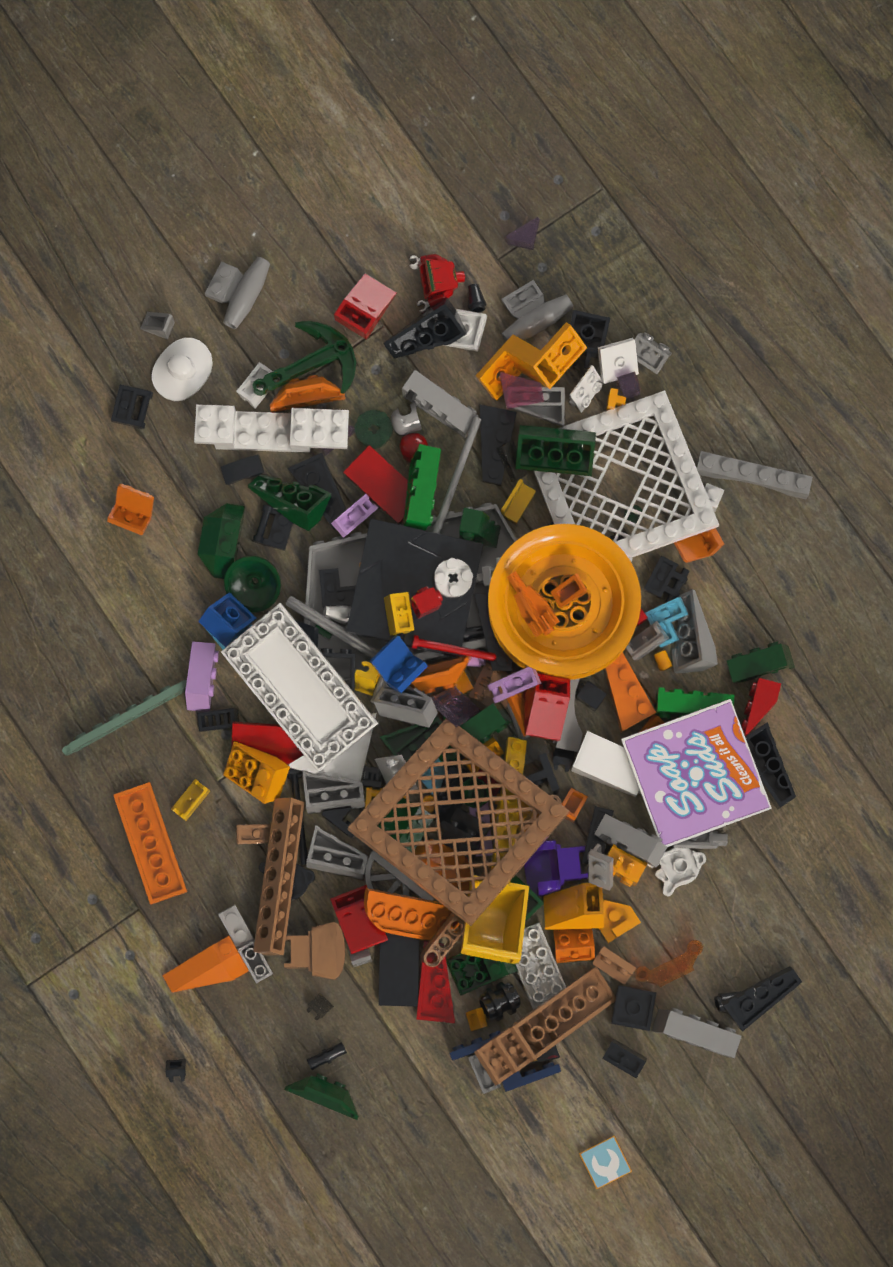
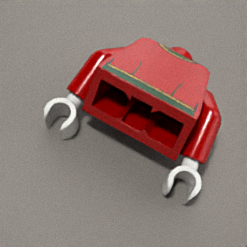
[409,254,465,313]

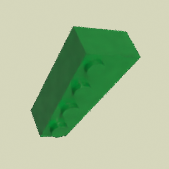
[655,687,734,719]

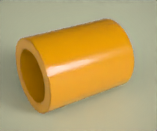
[653,650,672,671]

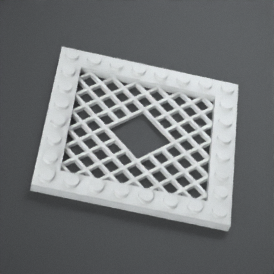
[534,391,719,558]

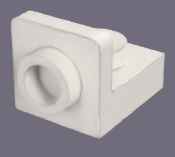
[705,483,724,512]

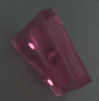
[499,372,544,409]

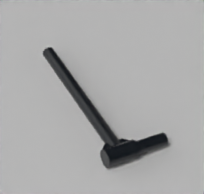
[287,768,308,865]

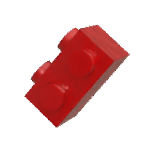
[410,586,443,619]

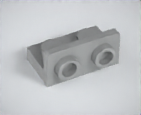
[635,332,672,374]

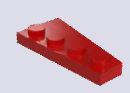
[416,941,455,1024]

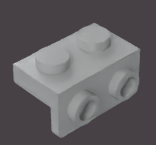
[587,844,613,891]

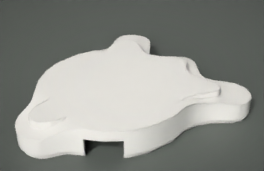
[655,848,706,896]

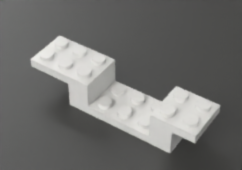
[194,405,349,453]

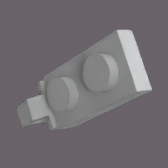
[674,830,728,849]

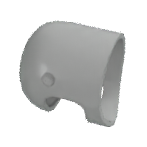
[391,402,422,435]

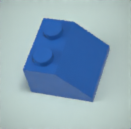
[198,592,257,647]

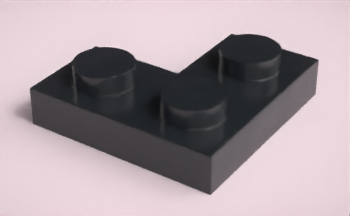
[319,568,356,609]

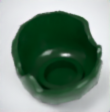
[463,777,489,808]

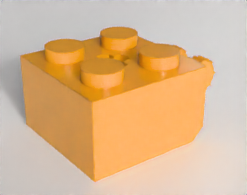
[607,844,648,887]

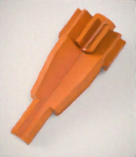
[507,571,560,638]

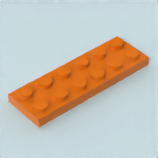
[113,782,188,905]

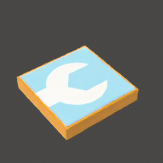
[579,1136,632,1189]

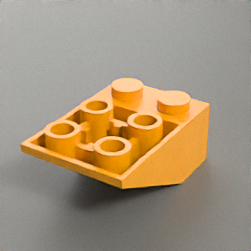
[223,742,290,804]
[543,883,604,930]

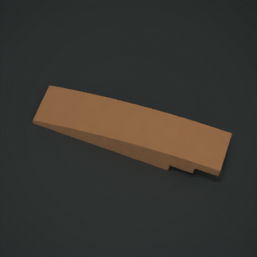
[474,967,616,1086]

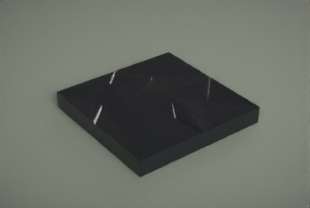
[346,519,483,658]

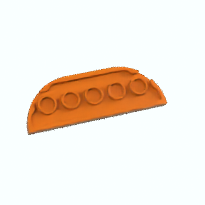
[364,888,459,940]

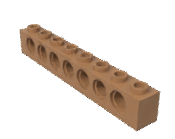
[253,798,305,955]

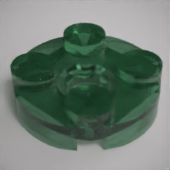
[355,410,393,449]

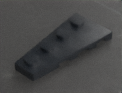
[288,453,347,530]

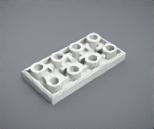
[516,923,566,1010]

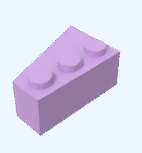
[185,641,219,712]

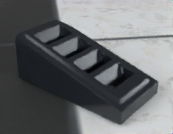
[197,708,239,732]

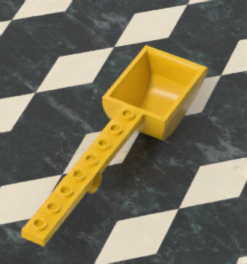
[461,737,529,964]

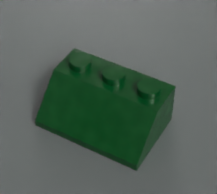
[378,798,434,853]

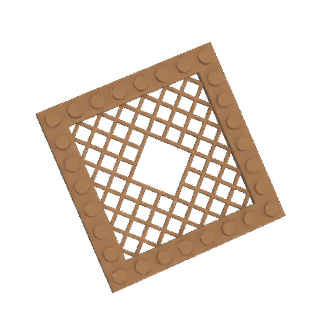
[348,717,569,926]

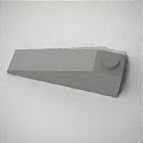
[672,589,718,674]

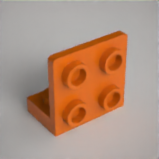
[553,928,595,963]

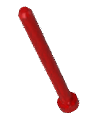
[411,635,496,661]

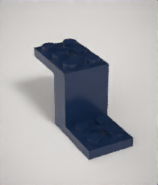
[450,1030,561,1092]

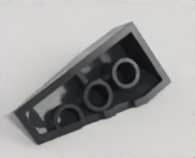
[383,297,467,359]

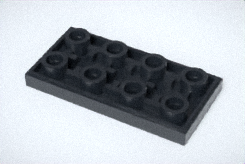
[378,932,419,1007]

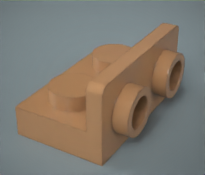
[592,946,636,985]

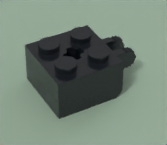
[565,310,610,369]

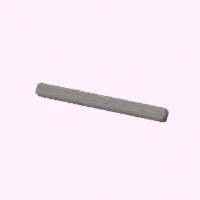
[286,596,379,659]

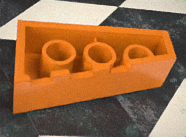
[604,652,656,732]

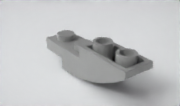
[218,904,273,983]

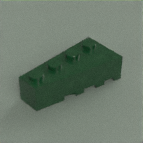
[439,702,513,762]

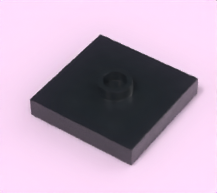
[611,985,657,1031]

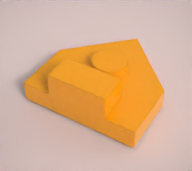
[598,900,641,943]

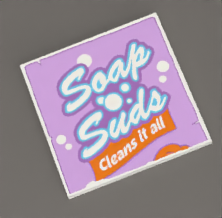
[621,699,772,847]

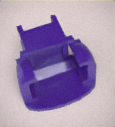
[524,840,588,897]

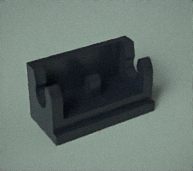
[602,1039,647,1078]

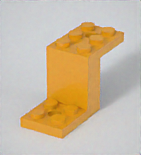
[476,322,587,400]

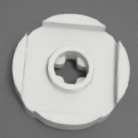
[434,558,473,598]

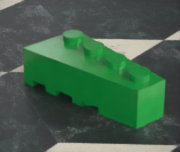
[403,444,441,531]

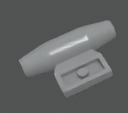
[205,257,270,329]
[501,280,573,342]

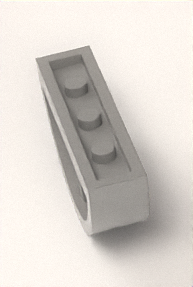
[365,850,435,901]

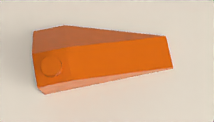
[162,936,249,993]

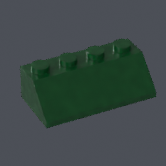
[516,425,596,476]

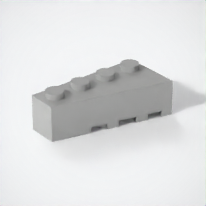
[652,1008,741,1058]

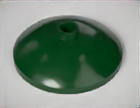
[224,556,281,612]

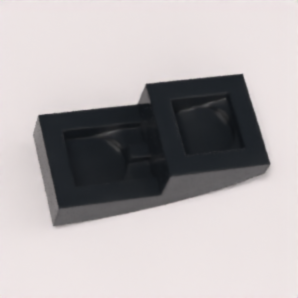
[220,454,265,485]

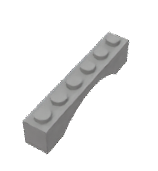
[696,451,813,499]
[553,678,583,752]

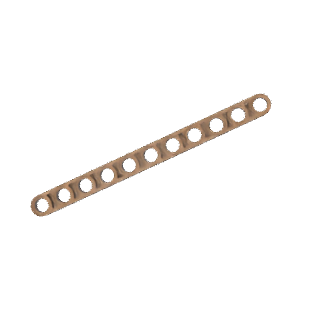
[420,793,562,967]

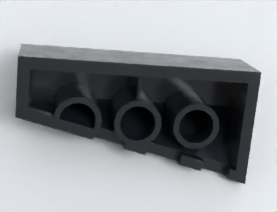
[745,722,796,810]

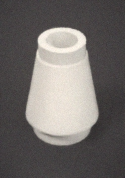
[323,606,351,625]

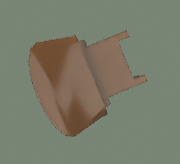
[284,922,345,980]

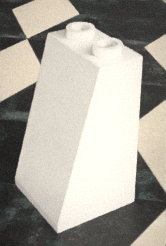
[571,731,641,797]

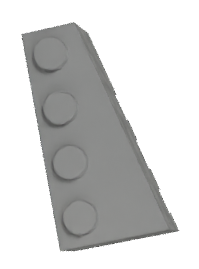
[402,370,478,438]

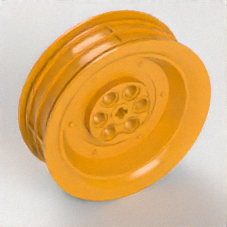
[488,524,641,680]

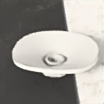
[152,338,213,401]

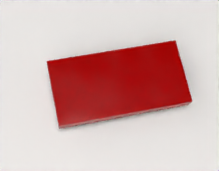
[343,445,408,524]
[231,721,304,764]

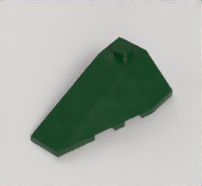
[248,474,331,531]

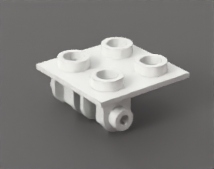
[569,365,603,413]
[375,755,418,790]

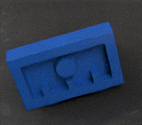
[370,635,428,693]

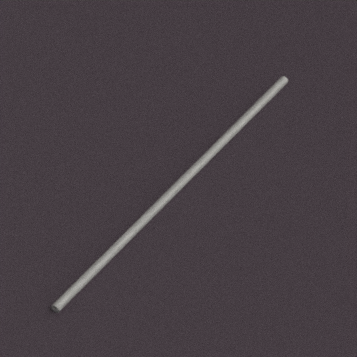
[370,417,481,703]

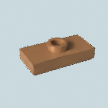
[236,824,271,844]

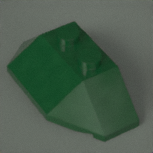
[197,503,245,579]
[284,1074,359,1120]

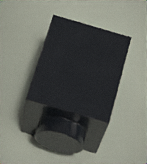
[576,681,607,712]

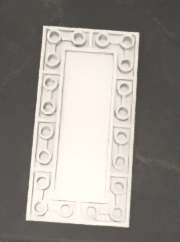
[221,603,378,772]

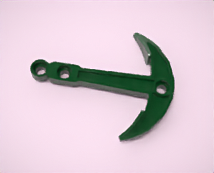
[252,321,356,396]

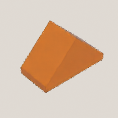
[551,573,587,608]
[561,788,588,823]

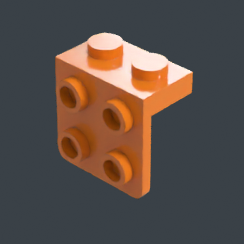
[107,484,154,535]
[674,528,724,563]

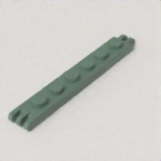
[62,680,187,756]

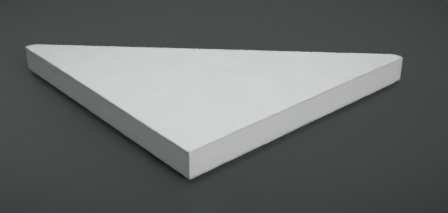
[288,713,377,782]

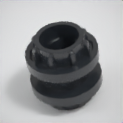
[479,982,521,1021]

